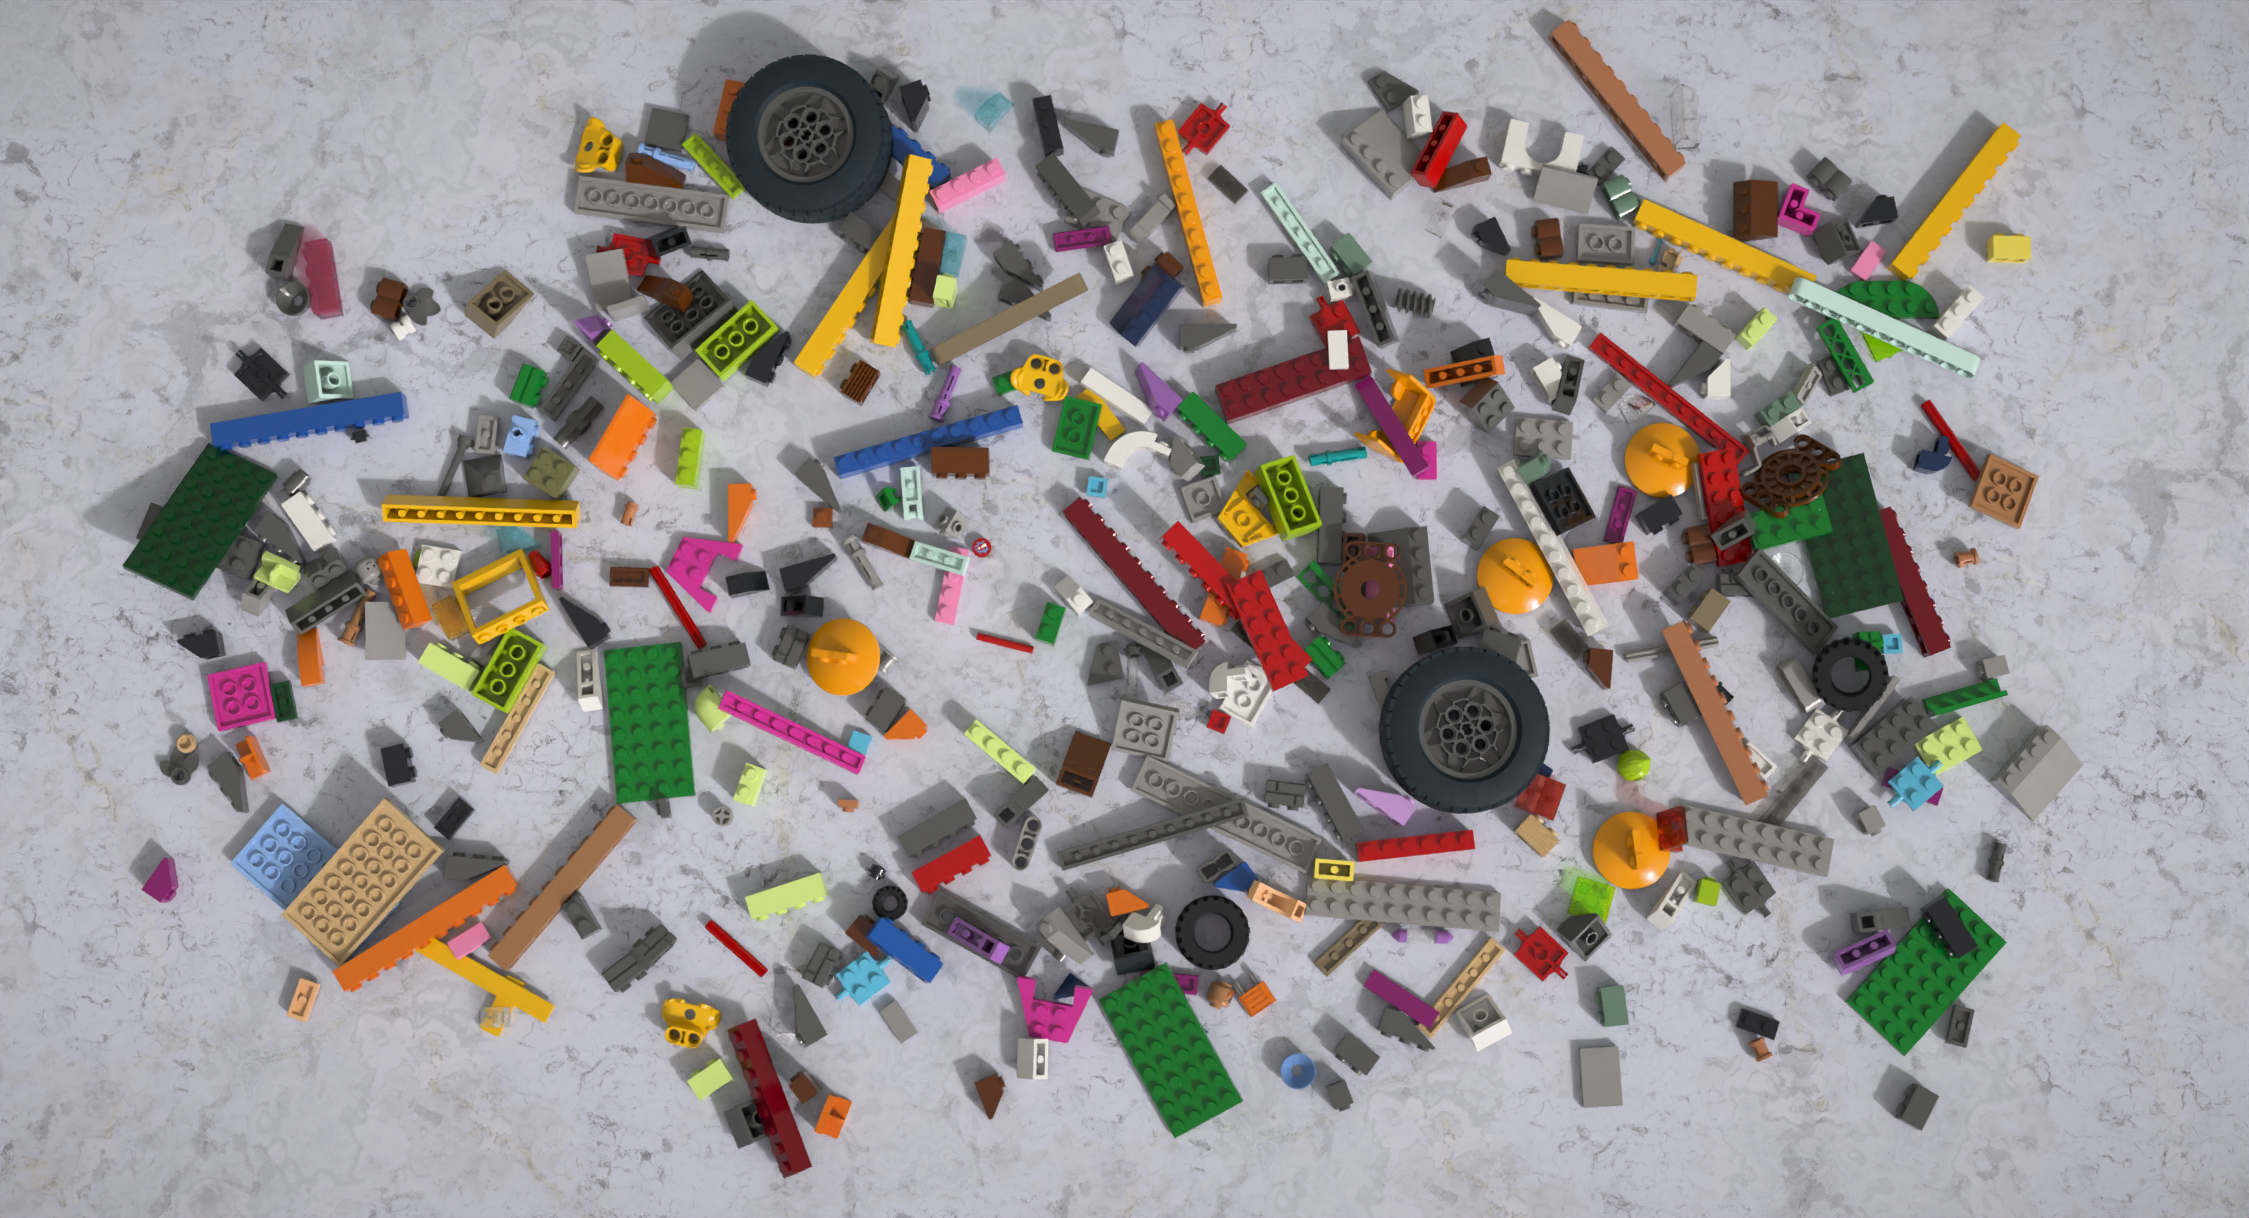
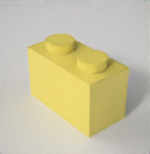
[1987,233,2031,263]
[1312,858,1355,881]

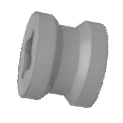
[712,806,734,826]

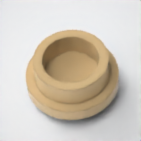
[176,734,197,753]

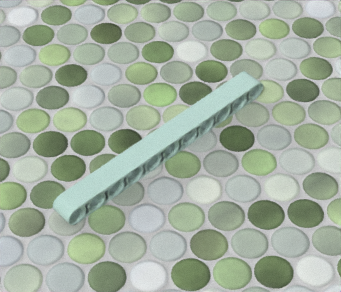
[1788,277,1980,378]

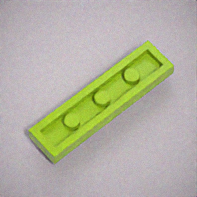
[682,132,745,200]

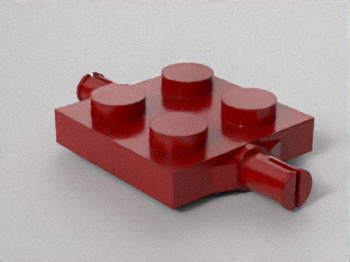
[1178,102,1231,156]
[596,233,661,278]
[1309,295,1361,348]
[1513,926,1569,982]

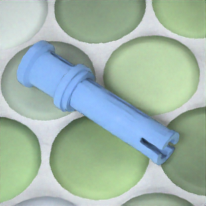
[637,142,696,172]

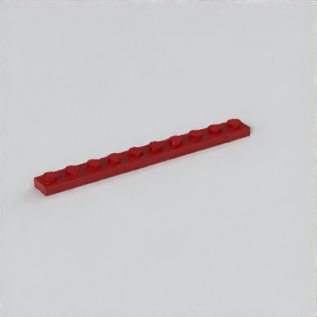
[1588,332,1750,465]

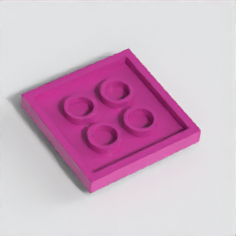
[207,662,276,732]

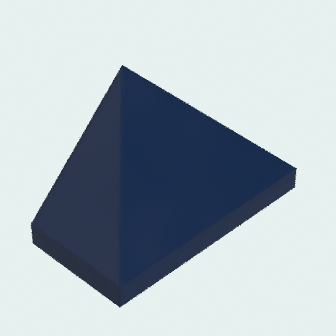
[1053,973,1089,999]

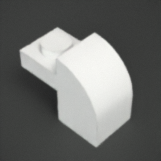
[1209,662,1252,699]
[1123,904,1165,943]

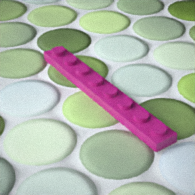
[717,690,866,775]

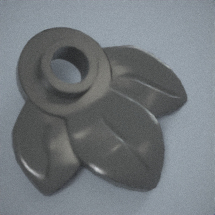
[403,288,441,325]
[160,747,199,785]

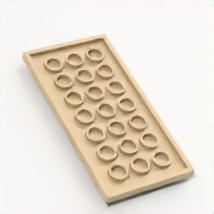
[281,797,444,967]

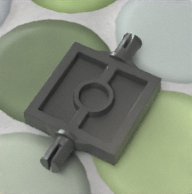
[1721,858,1776,918]
[1062,887,1114,947]

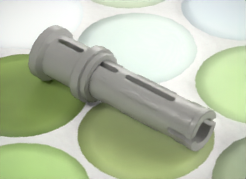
[842,534,883,590]

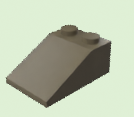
[465,270,535,339]

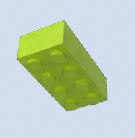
[695,300,780,383]
[596,329,674,404]
[1254,455,1322,542]
[471,628,548,714]

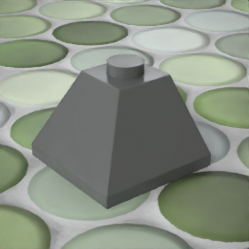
[463,455,507,497]
[1557,913,1612,962]

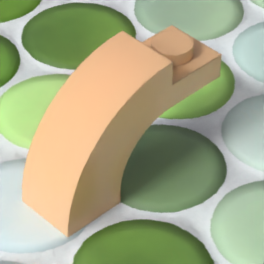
[1247,880,1306,923]

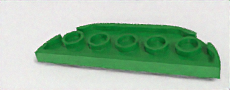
[1825,281,1940,320]

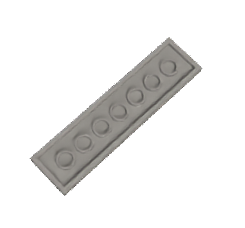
[574,176,730,234]
[1674,805,1834,877]

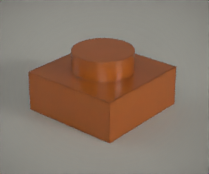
[813,508,833,528]

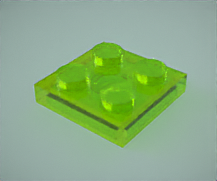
[1567,876,1616,925]

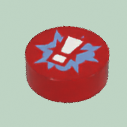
[972,538,992,558]

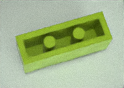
[675,427,705,490]

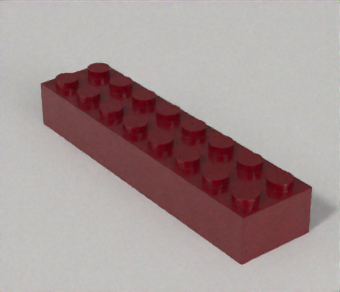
[1215,337,1372,425]

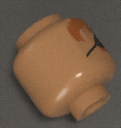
[1206,980,1234,1010]

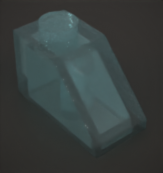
[975,92,1014,133]
[940,232,967,277]
[496,526,542,555]

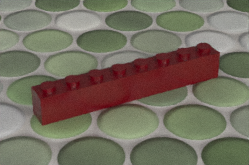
[1879,506,1951,658]
[727,1018,812,1178]

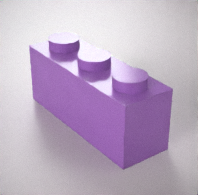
[1832,929,1897,977]

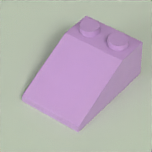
[1352,788,1417,827]

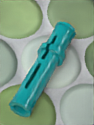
[901,320,936,375]
[1309,446,1367,467]

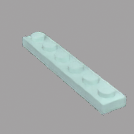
[1260,182,1340,285]

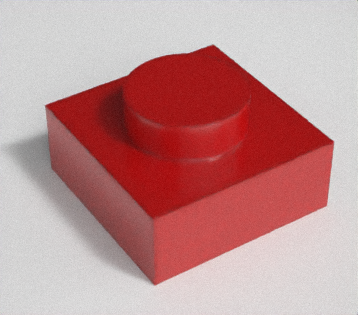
[1206,709,1231,734]

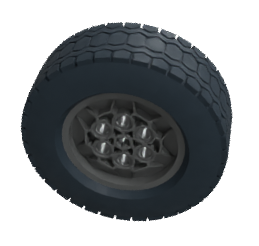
[726,54,893,224]
[1379,647,1550,814]

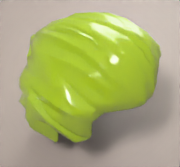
[1616,749,1651,782]

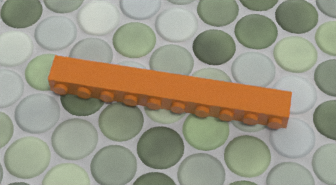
[332,865,520,993]

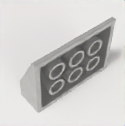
[1341,109,1422,200]
[1989,725,2083,821]

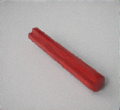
[705,920,768,977]

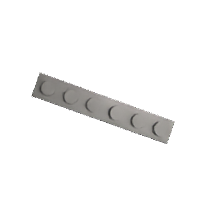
[1088,598,1198,669]

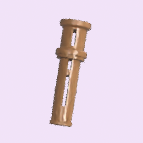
[337,589,377,647]

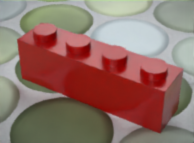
[1410,111,1468,188]
[911,835,992,895]

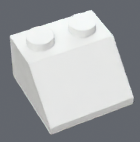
[1455,993,1512,1051]

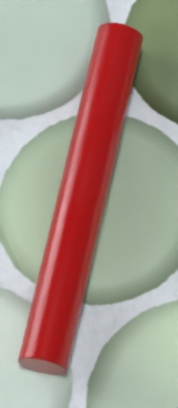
[976,632,1034,654]

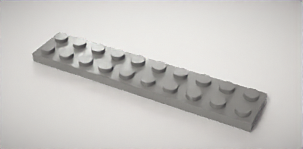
[1131,755,1322,874]
[1305,876,1501,933]

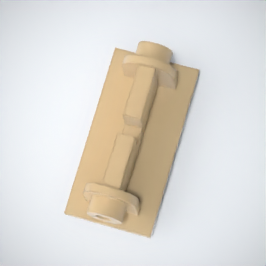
[1656,247,1683,272]

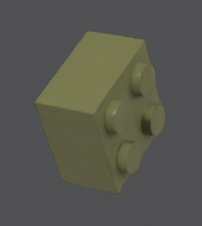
[523,446,580,500]

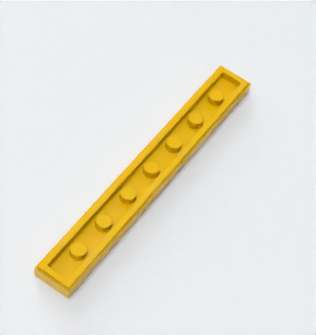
[415,938,556,1023]

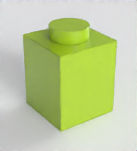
[1693,876,1721,906]

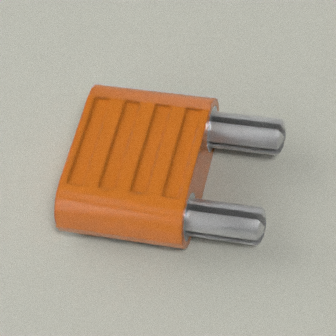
[1233,971,1276,1017]

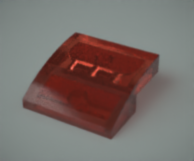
[1514,774,1566,821]

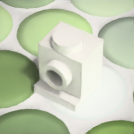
[1325,277,1355,304]

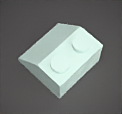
[303,360,354,404]

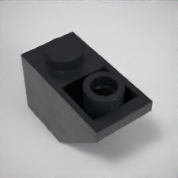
[177,629,226,660]

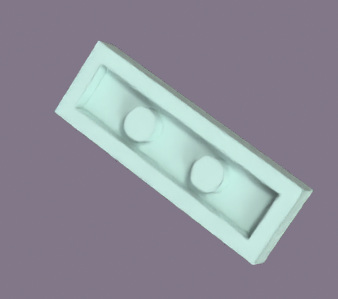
[909,541,970,576]

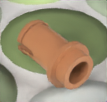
[620,501,639,527]

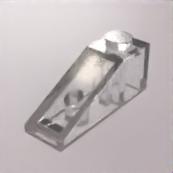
[1617,393,1656,424]

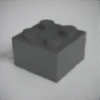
[1459,378,1515,434]

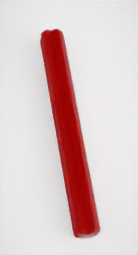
[1921,400,1980,481]
[649,566,707,649]

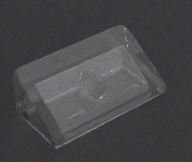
[1766,752,1807,794]

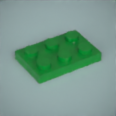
[1052,396,1103,460]

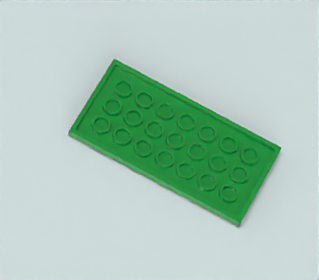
[604,642,696,804]
[1845,889,2007,1056]
[1099,962,1243,1138]

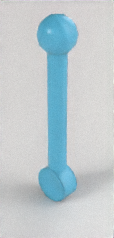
[1649,237,1664,265]

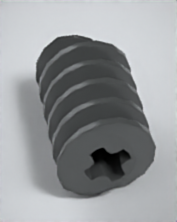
[1394,287,1436,318]

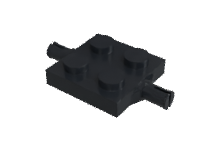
[234,348,290,402]
[1571,714,1635,764]

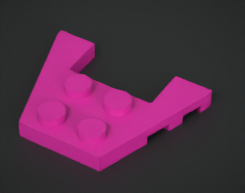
[666,537,744,613]
[1018,975,1094,1043]

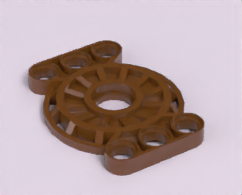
[1741,434,1841,519]
[1334,541,1407,638]

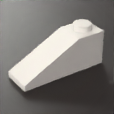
[1533,296,1582,349]
[577,649,603,712]
[1646,871,1697,931]

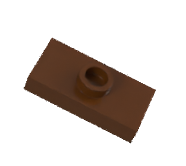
[609,567,650,588]

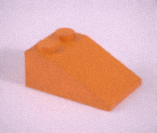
[1572,541,1639,586]

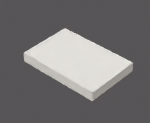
[1219,659,1272,728]

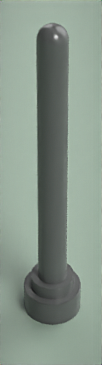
[437,434,474,496]

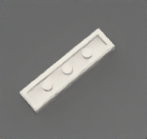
[1080,368,1153,426]

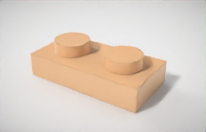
[287,978,321,1022]

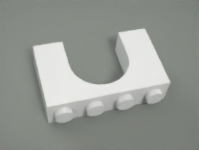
[1498,119,1584,176]

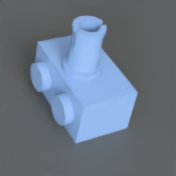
[503,415,540,460]

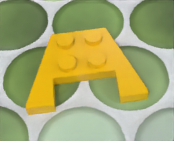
[1217,470,1279,548]

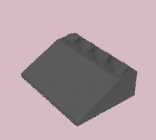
[644,270,738,361]
[1367,526,1434,608]

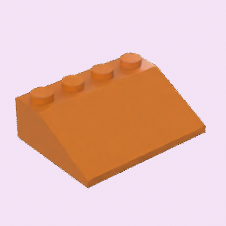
[588,394,657,481]

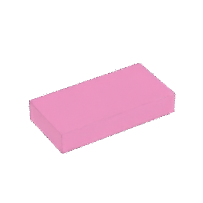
[1849,241,1887,281]
[447,922,492,961]

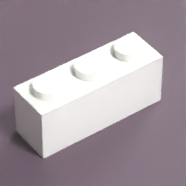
[1927,285,1985,341]
[281,491,338,553]

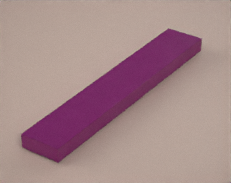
[1355,375,1429,478]

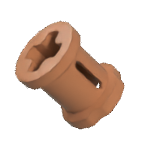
[1953,548,1979,568]
[1748,1037,1773,1062]

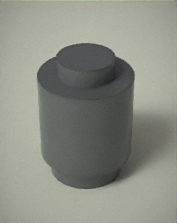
[283,469,312,497]

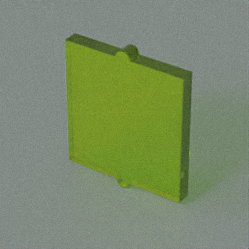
[1861,332,1903,362]

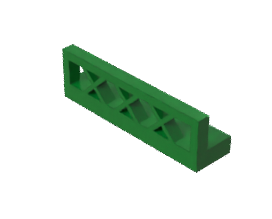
[1816,318,1874,394]
[1297,560,1355,631]
[1922,678,2008,717]

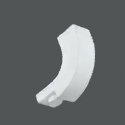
[1104,431,1172,471]

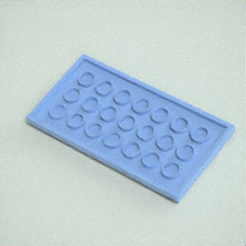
[230,803,401,962]

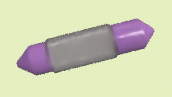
[1391,928,1453,944]

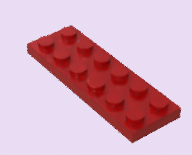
[1697,447,1752,567]
[1225,570,1309,692]

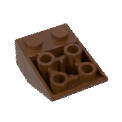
[1056,731,1111,798]

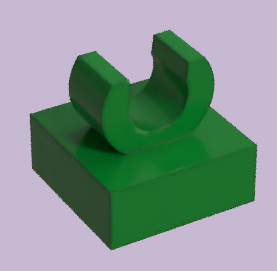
[876,486,902,512]

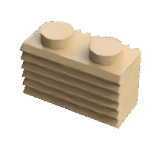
[1513,814,1559,858]

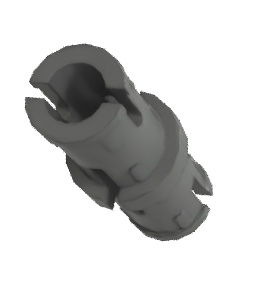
[690,246,730,261]
[1986,842,2007,883]

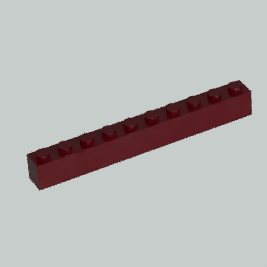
[1063,497,1205,650]

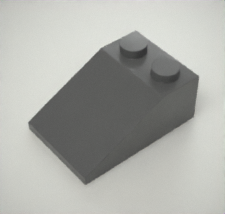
[1477,268,1541,316]

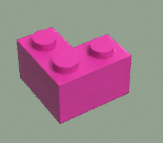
[1778,183,1821,237]

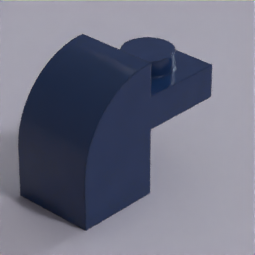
[1912,436,1952,474]

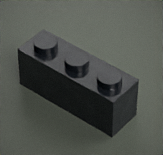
[1033,95,1064,158]
[1920,896,1978,959]

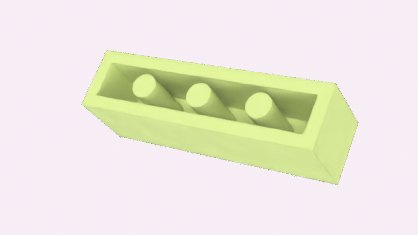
[964,719,1036,784]
[745,873,828,922]

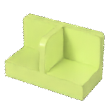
[254,551,301,593]

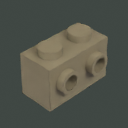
[1686,588,1731,634]

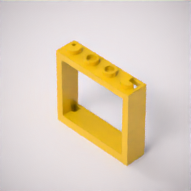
[452,549,550,645]

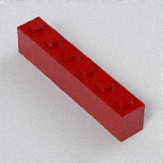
[1355,830,1475,862]

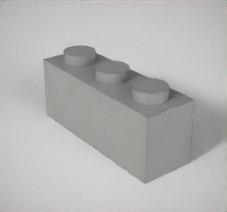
[1672,304,1736,357]

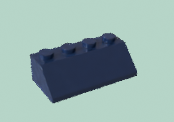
[1109,263,1185,347]

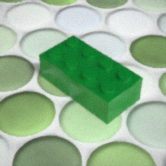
[1750,494,1833,551]

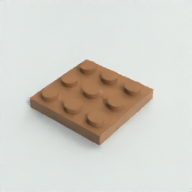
[1968,454,2039,529]

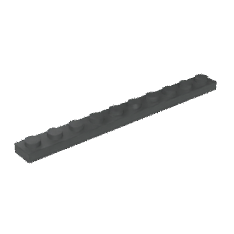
[1057,797,1249,871]

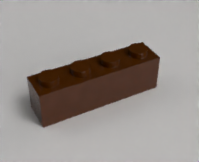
[907,227,947,308]

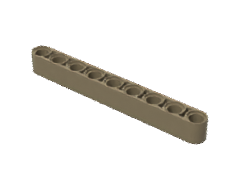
[930,273,1088,366]

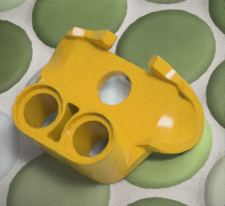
[574,117,623,173]
[1011,354,1069,401]
[661,998,721,1048]

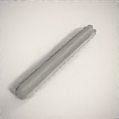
[1625,636,1719,663]

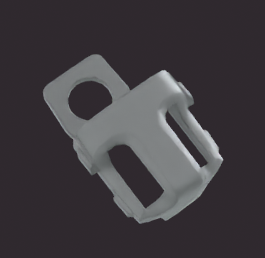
[1738,425,1778,477]

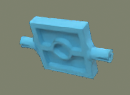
[1887,756,1944,811]
[834,951,892,1006]

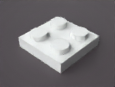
[416,545,462,589]

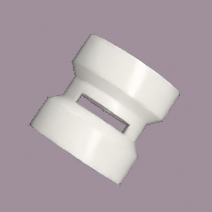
[390,315,417,341]

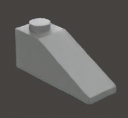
[1035,907,1094,964]

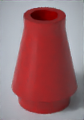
[528,550,552,579]

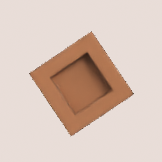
[838,799,859,813]

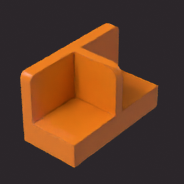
[235,735,271,780]
[814,1093,852,1139]

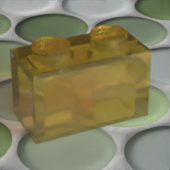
[431,595,470,641]

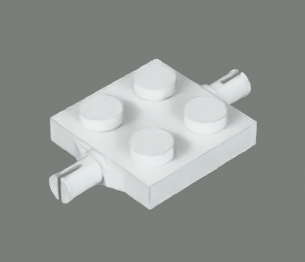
[1794,708,1849,763]

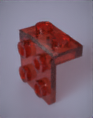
[1656,806,1688,853]

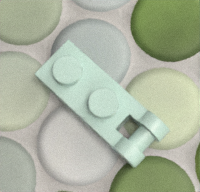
[900,466,924,521]

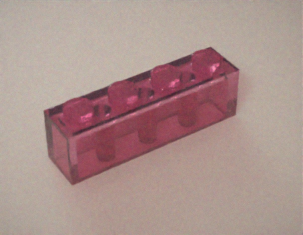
[302,238,344,320]

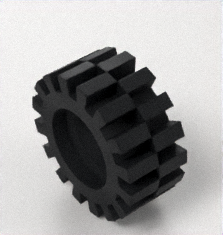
[872,886,908,921]

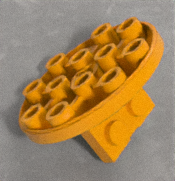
[1624,423,1700,499]
[1476,538,1553,615]
[807,618,880,696]
[1592,812,1670,889]

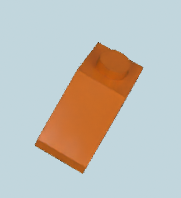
[883,709,928,740]
[1106,887,1149,917]

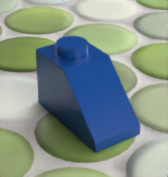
[1213,861,1259,892]

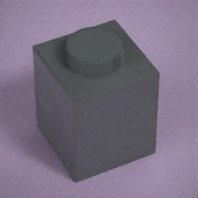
[1325,1079,1354,1111]

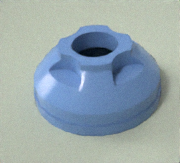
[1280,1053,1316,1089]

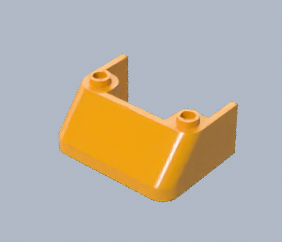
[1354,368,1436,463]

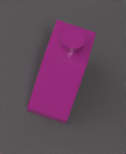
[141,857,179,903]

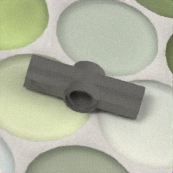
[553,396,604,450]

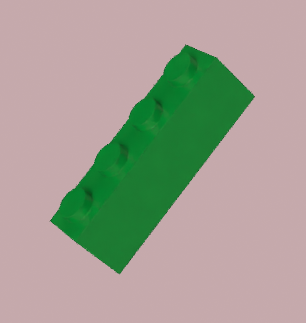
[1177,391,1247,463]

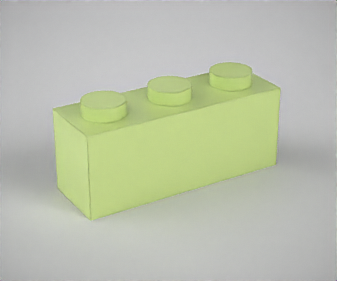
[418,642,483,692]

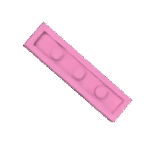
[935,546,969,625]

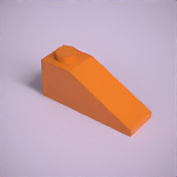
[728,483,757,543]

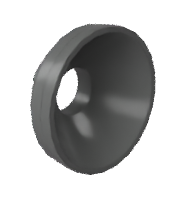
[276,281,311,316]

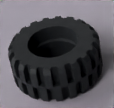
[1812,637,1889,713]
[1175,895,1250,970]

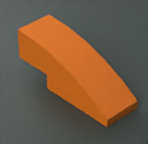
[297,628,325,687]

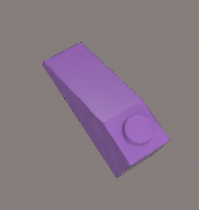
[574,315,612,348]
[1135,362,1183,422]
[946,916,1010,964]

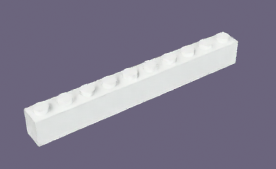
[1497,458,1609,637]

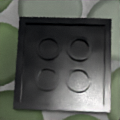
[1529,467,1596,536]

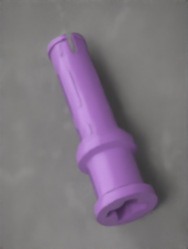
[928,365,962,423]

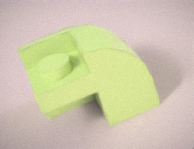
[694,684,731,733]

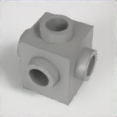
[934,506,969,539]

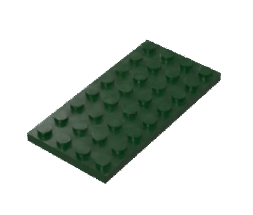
[122,443,278,601]
[1787,453,1904,619]

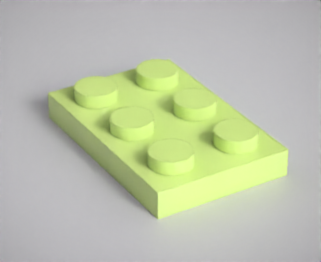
[1913,716,1983,775]

